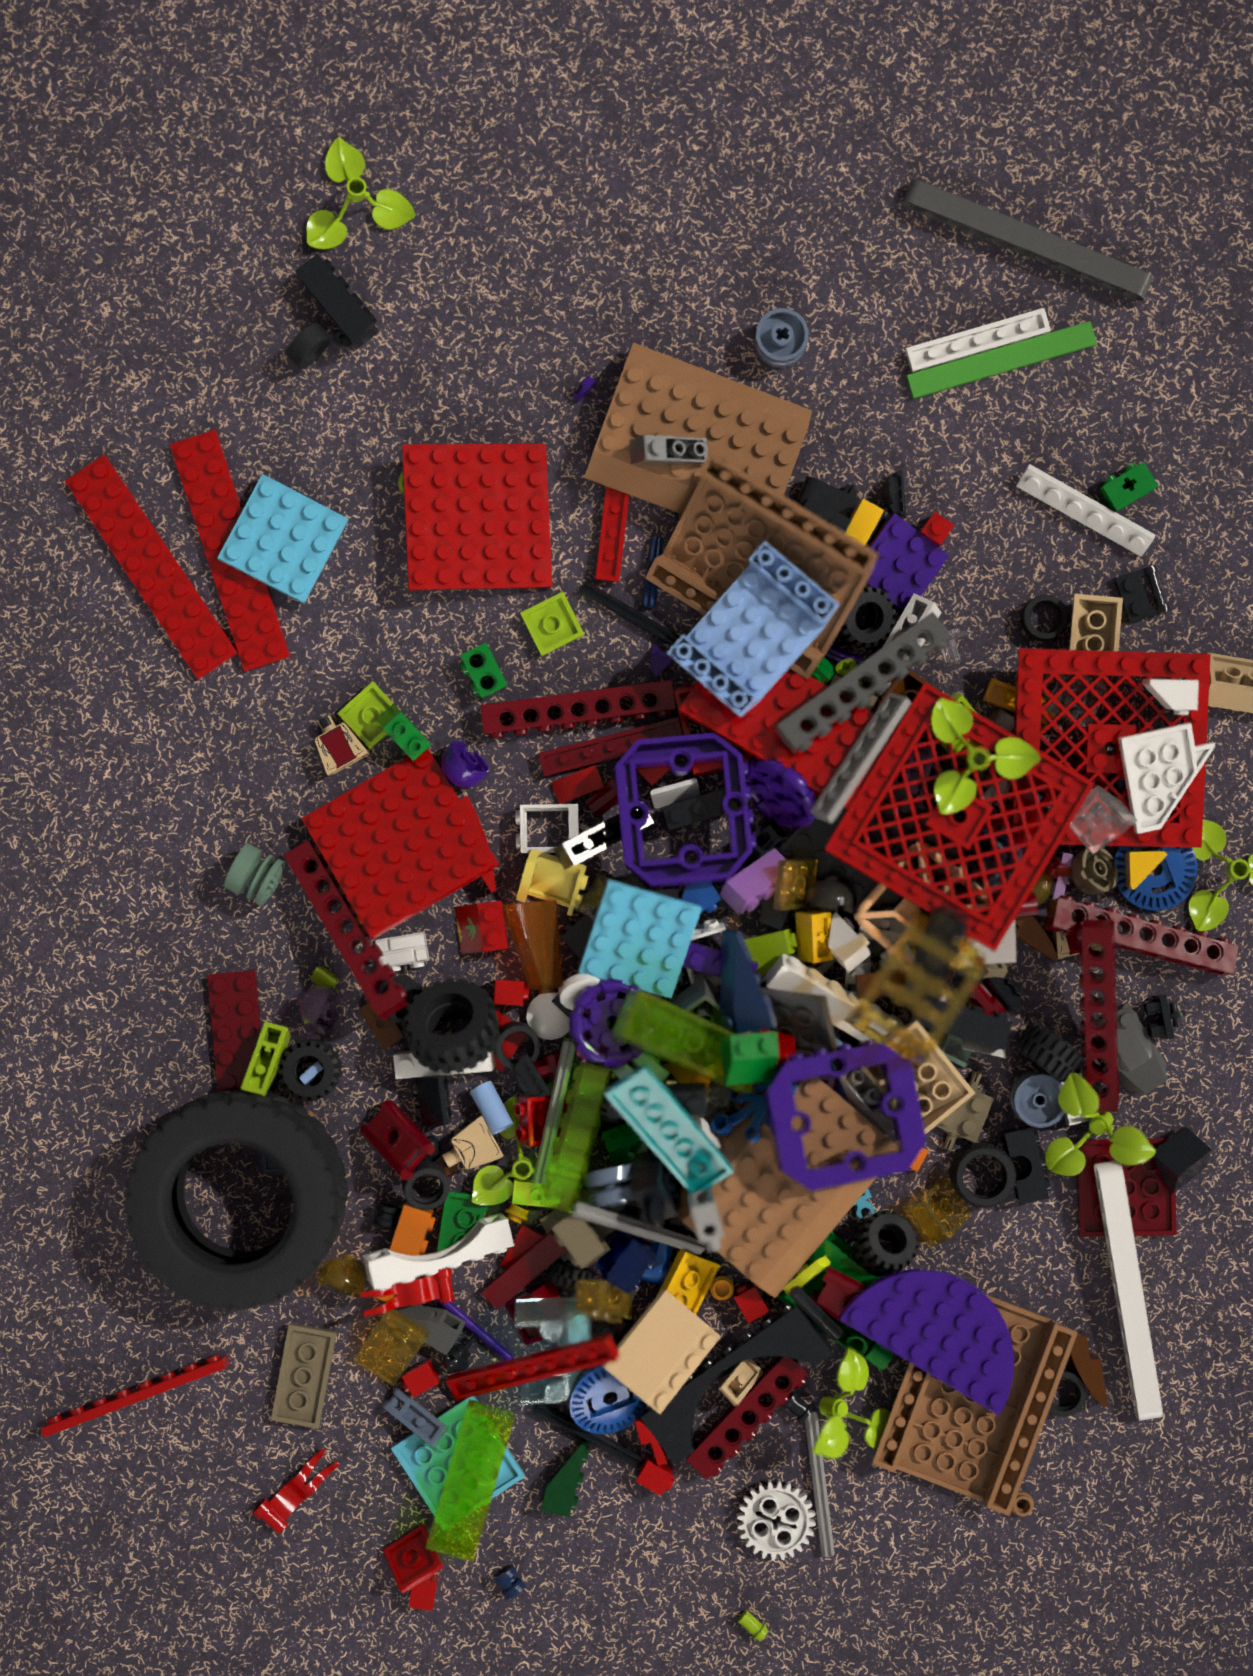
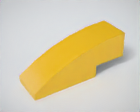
[845,499,884,545]

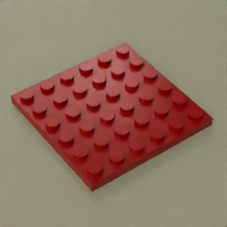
[401,444,553,591]
[301,748,499,940]

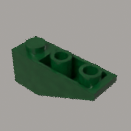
[541,1439,590,1517]

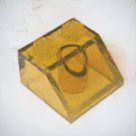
[902,1175,972,1248]

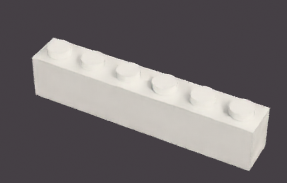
[766,953,903,1043]

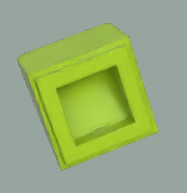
[311,966,339,993]

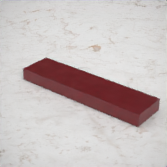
[481,1230,567,1310]

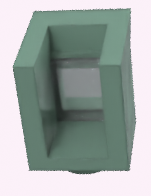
[937,1034,972,1068]

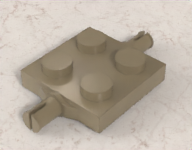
[936,1071,994,1151]

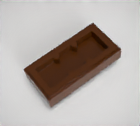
[358,1003,405,1050]

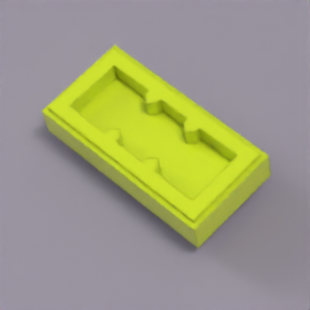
[512,1178,563,1209]
[783,1256,831,1295]

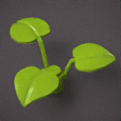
[307,137,415,250]
[931,698,1040,814]
[1188,819,1253,932]
[1045,1072,1156,1176]
[472,1096,582,1206]
[812,1346,890,1458]

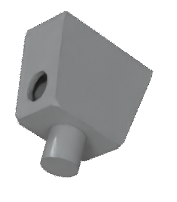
[687,1188,724,1252]

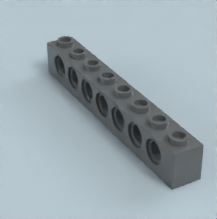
[775,612,951,754]

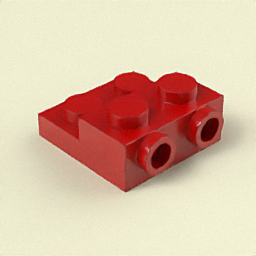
[514,1092,572,1147]

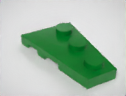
[436,1190,489,1252]

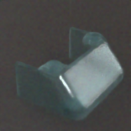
[515,1297,593,1405]

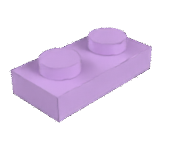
[1049,852,1073,899]

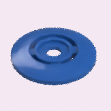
[1113,846,1198,911]
[569,1364,646,1434]

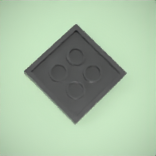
[760,987,837,1059]

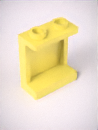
[516,849,589,916]

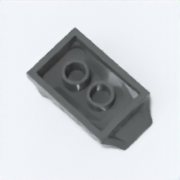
[1093,1003,1167,1095]

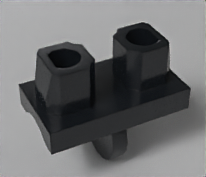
[1143,994,1186,1039]

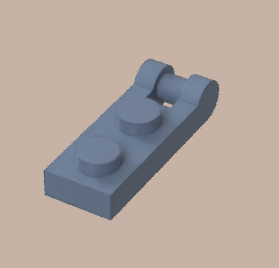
[382,1386,449,1447]

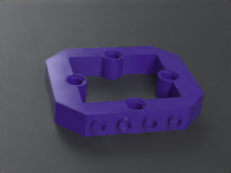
[615,733,756,888]
[763,1039,927,1191]

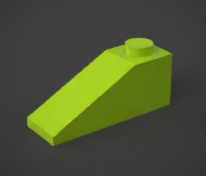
[241,1021,291,1097]

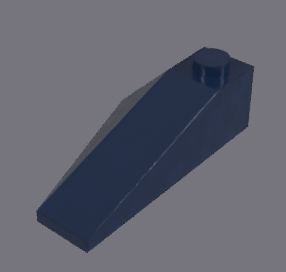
[720,929,777,1034]

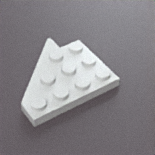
[1118,723,1215,834]

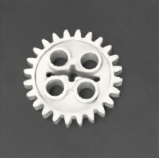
[737,1479,816,1561]

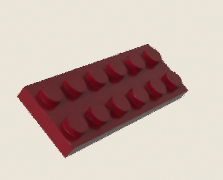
[207,970,262,1092]

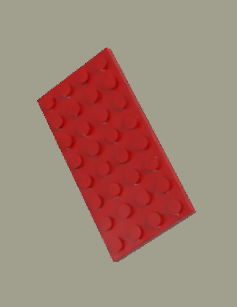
[679,668,897,811]

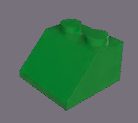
[720,1032,779,1086]

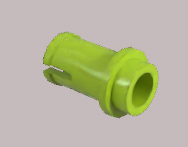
[737,1610,769,1642]

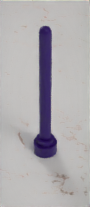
[435,1299,513,1361]

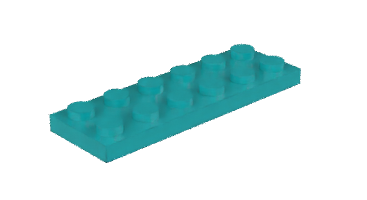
[605,1064,734,1193]

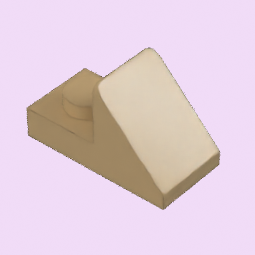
[718,1359,764,1406]

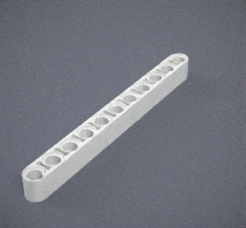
[1094,1160,1163,1421]

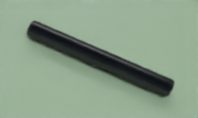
[580,581,681,647]
[533,1401,642,1468]

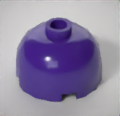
[441,741,489,788]

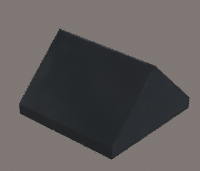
[1152,1126,1212,1194]

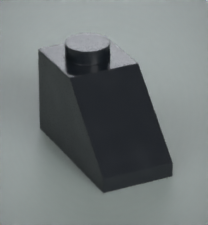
[742,818,786,868]

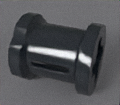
[781,1390,813,1423]

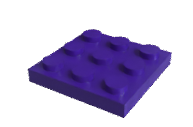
[866,513,949,612]

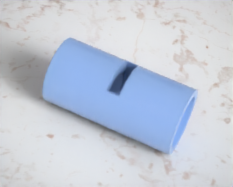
[470,1081,514,1135]

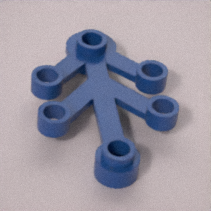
[711,1081,797,1143]

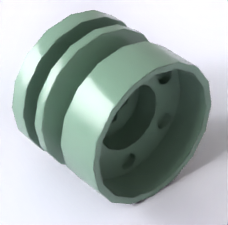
[224,843,285,906]

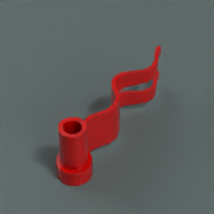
[360,1267,455,1317]
[252,1448,340,1534]

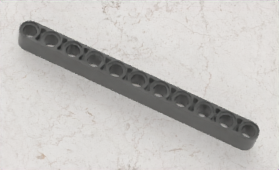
[902,180,1153,301]

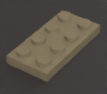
[271,1323,337,1429]

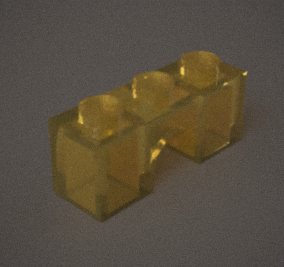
[576,1279,633,1324]

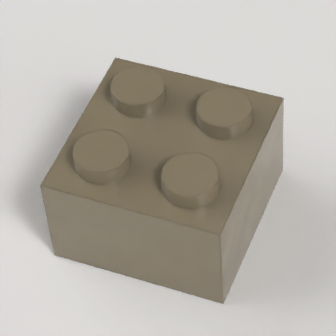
[552,1213,611,1268]

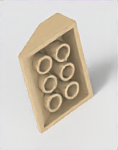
[861,1020,975,1134]
[602,1288,721,1414]

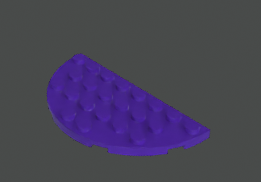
[838,1269,1014,1416]

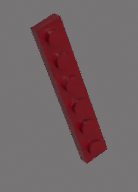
[538,717,683,777]

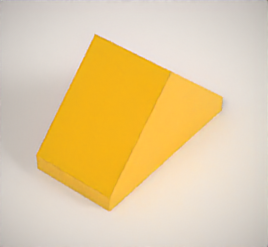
[1125,851,1168,890]

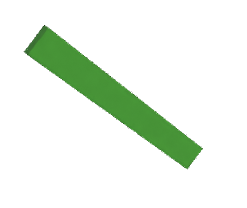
[906,321,1097,399]

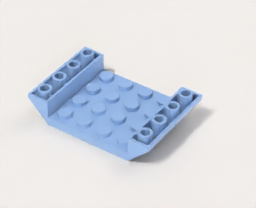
[667,542,839,717]

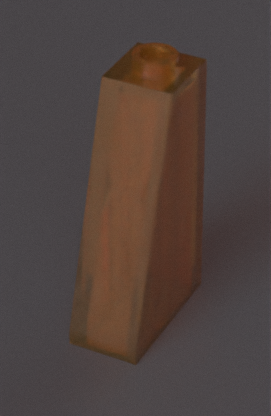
[503,900,563,994]

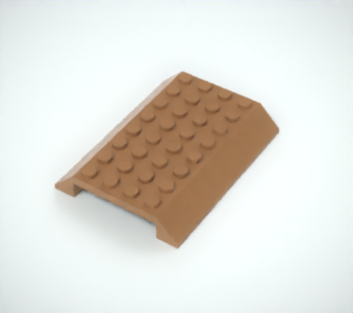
[584,342,812,515]
[645,452,879,679]
[677,1057,897,1298]
[872,1293,1078,1516]

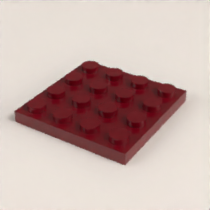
[1076,1137,1177,1237]

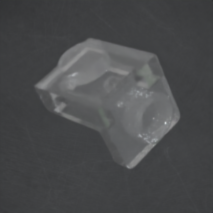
[940,628,968,666]

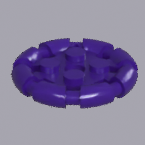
[744,759,817,829]
[569,979,655,1067]

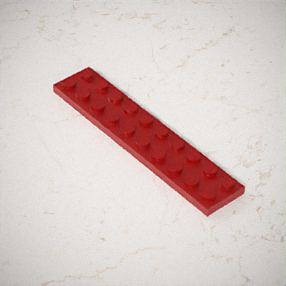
[170,429,291,672]
[65,455,238,680]

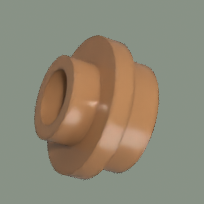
[1012,1491,1034,1517]

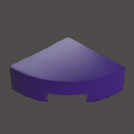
[572,376,595,402]
[649,644,673,678]

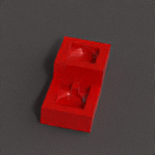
[551,765,604,804]
[500,1224,544,1269]
[635,1416,667,1466]

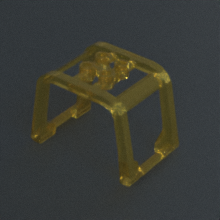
[843,909,986,1066]

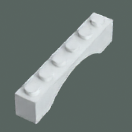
[363,1213,514,1290]

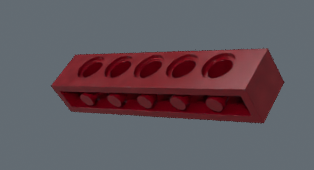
[686,1356,808,1480]

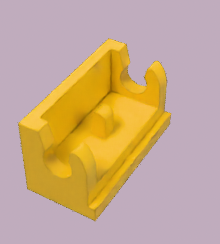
[795,910,833,963]

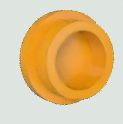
[505,1204,529,1224]
[710,1276,734,1301]

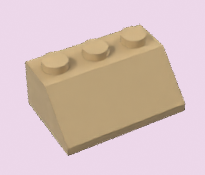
[1069,594,1123,651]
[1208,653,1253,713]

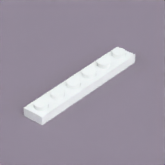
[905,308,1051,373]
[1016,464,1155,557]

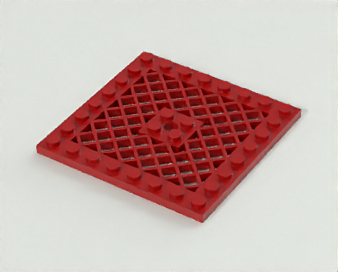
[1010,649,1211,848]
[824,683,1095,952]

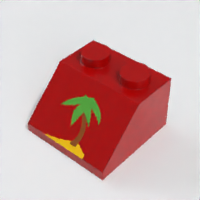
[455,900,509,954]

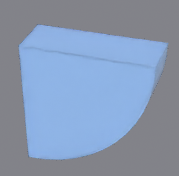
[300,1062,324,1085]

